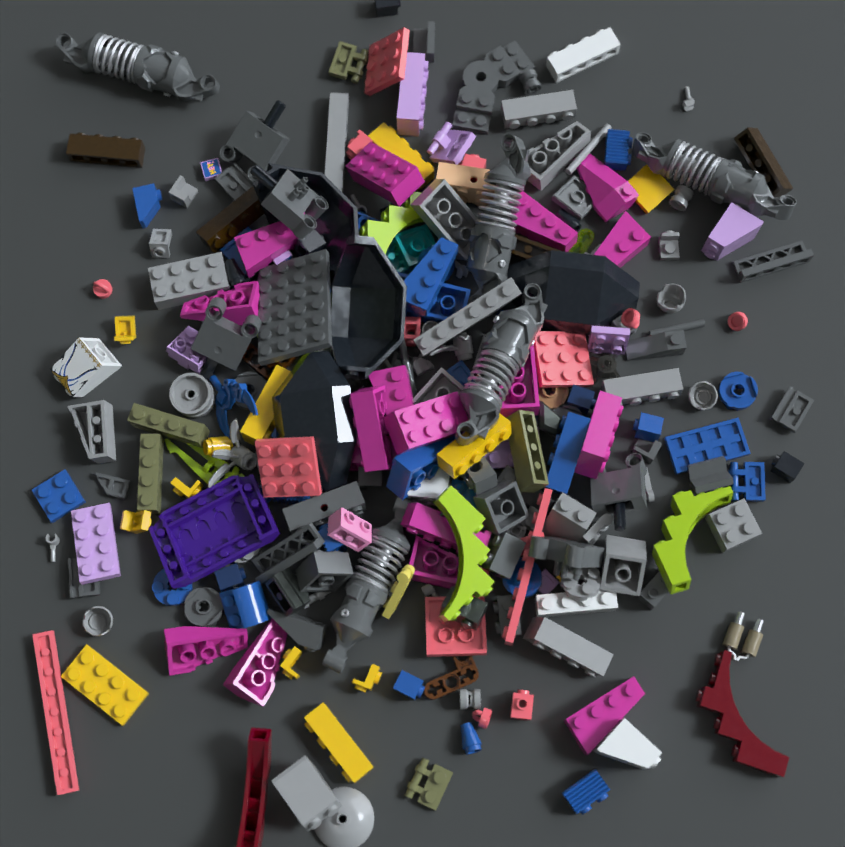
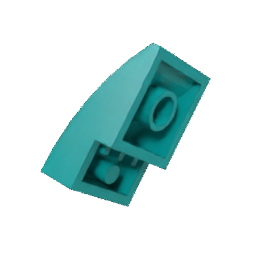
[386,224,436,274]

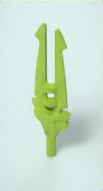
[165,439,244,485]

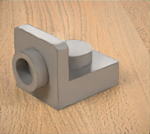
[149,229,172,258]
[658,231,680,261]

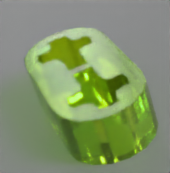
[568,228,594,254]

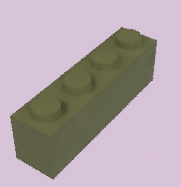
[127,403,210,448]
[507,410,549,493]
[137,434,164,514]

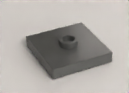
[551,175,593,221]

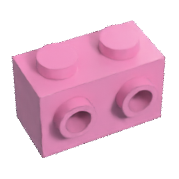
[328,507,372,552]

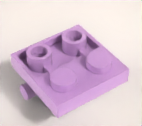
[427,122,476,165]
[166,326,208,375]
[587,326,630,355]

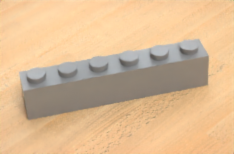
[414,277,522,356]

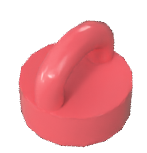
[93,279,113,299]
[621,308,640,329]
[728,312,748,331]
[472,708,492,729]

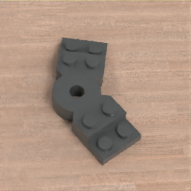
[452,40,535,135]

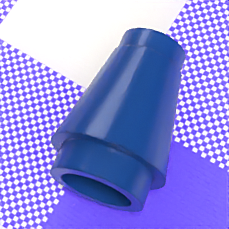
[460,722,482,755]

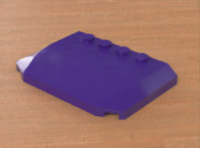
[149,474,280,589]

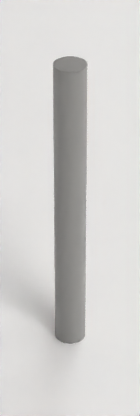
[565,124,611,175]

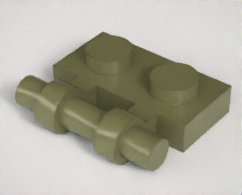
[329,41,368,84]
[405,758,453,811]

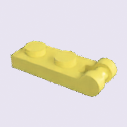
[382,564,415,619]

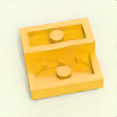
[628,164,674,214]

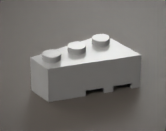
[68,400,116,464]

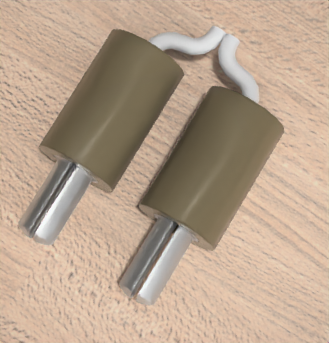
[722,611,764,661]

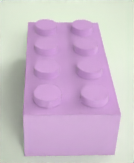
[397,52,429,136]

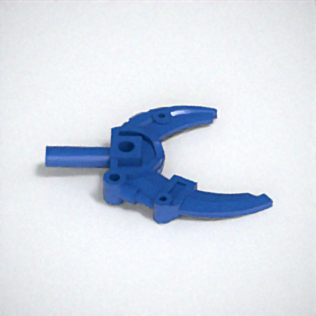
[210,375,258,438]

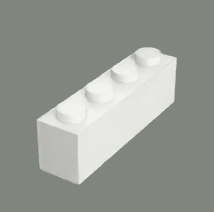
[546,28,621,83]
[535,590,618,617]

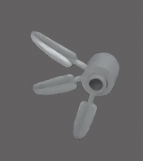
[419,332,474,361]
[208,419,257,488]

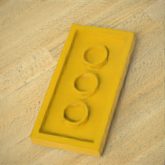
[61,644,149,726]

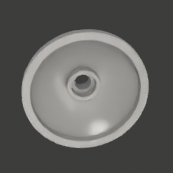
[315,787,374,847]

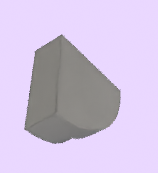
[413,357,434,377]

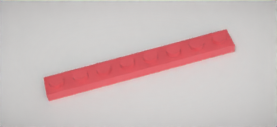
[502,488,553,646]
[33,630,79,795]

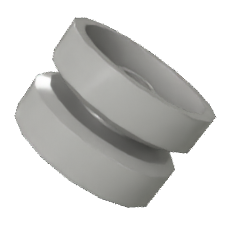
[169,373,216,418]

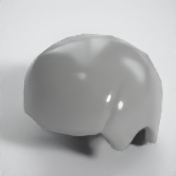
[656,283,686,314]
[688,381,718,410]
[82,606,113,636]

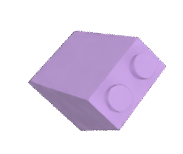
[701,202,764,261]

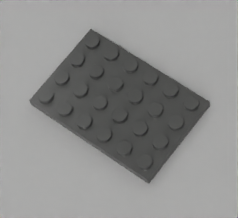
[258,249,332,366]

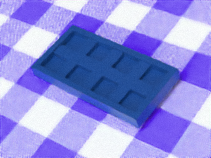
[664,417,751,475]

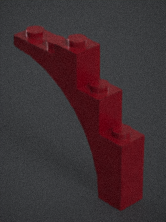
[695,650,789,777]
[237,727,272,847]

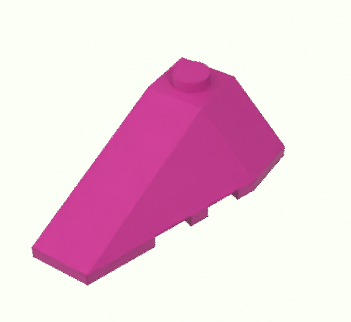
[573,153,639,222]
[180,281,260,325]
[223,618,288,707]
[164,626,248,676]

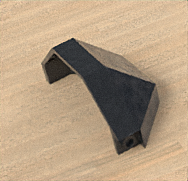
[252,163,359,273]
[331,235,407,379]
[507,250,640,335]
[272,351,357,493]

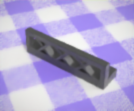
[732,240,814,283]
[252,522,325,584]

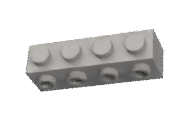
[501,90,577,129]
[601,368,683,406]

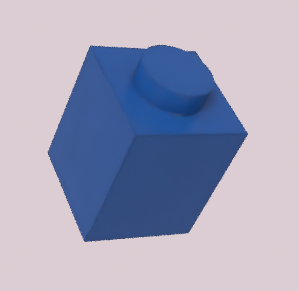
[633,412,664,442]
[393,670,425,701]

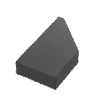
[95,472,131,500]

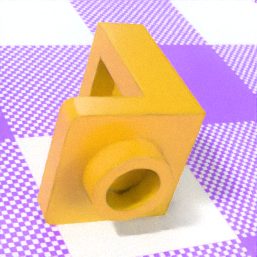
[114,316,136,344]
[170,477,203,498]
[120,510,151,534]
[280,646,302,680]
[352,664,382,693]

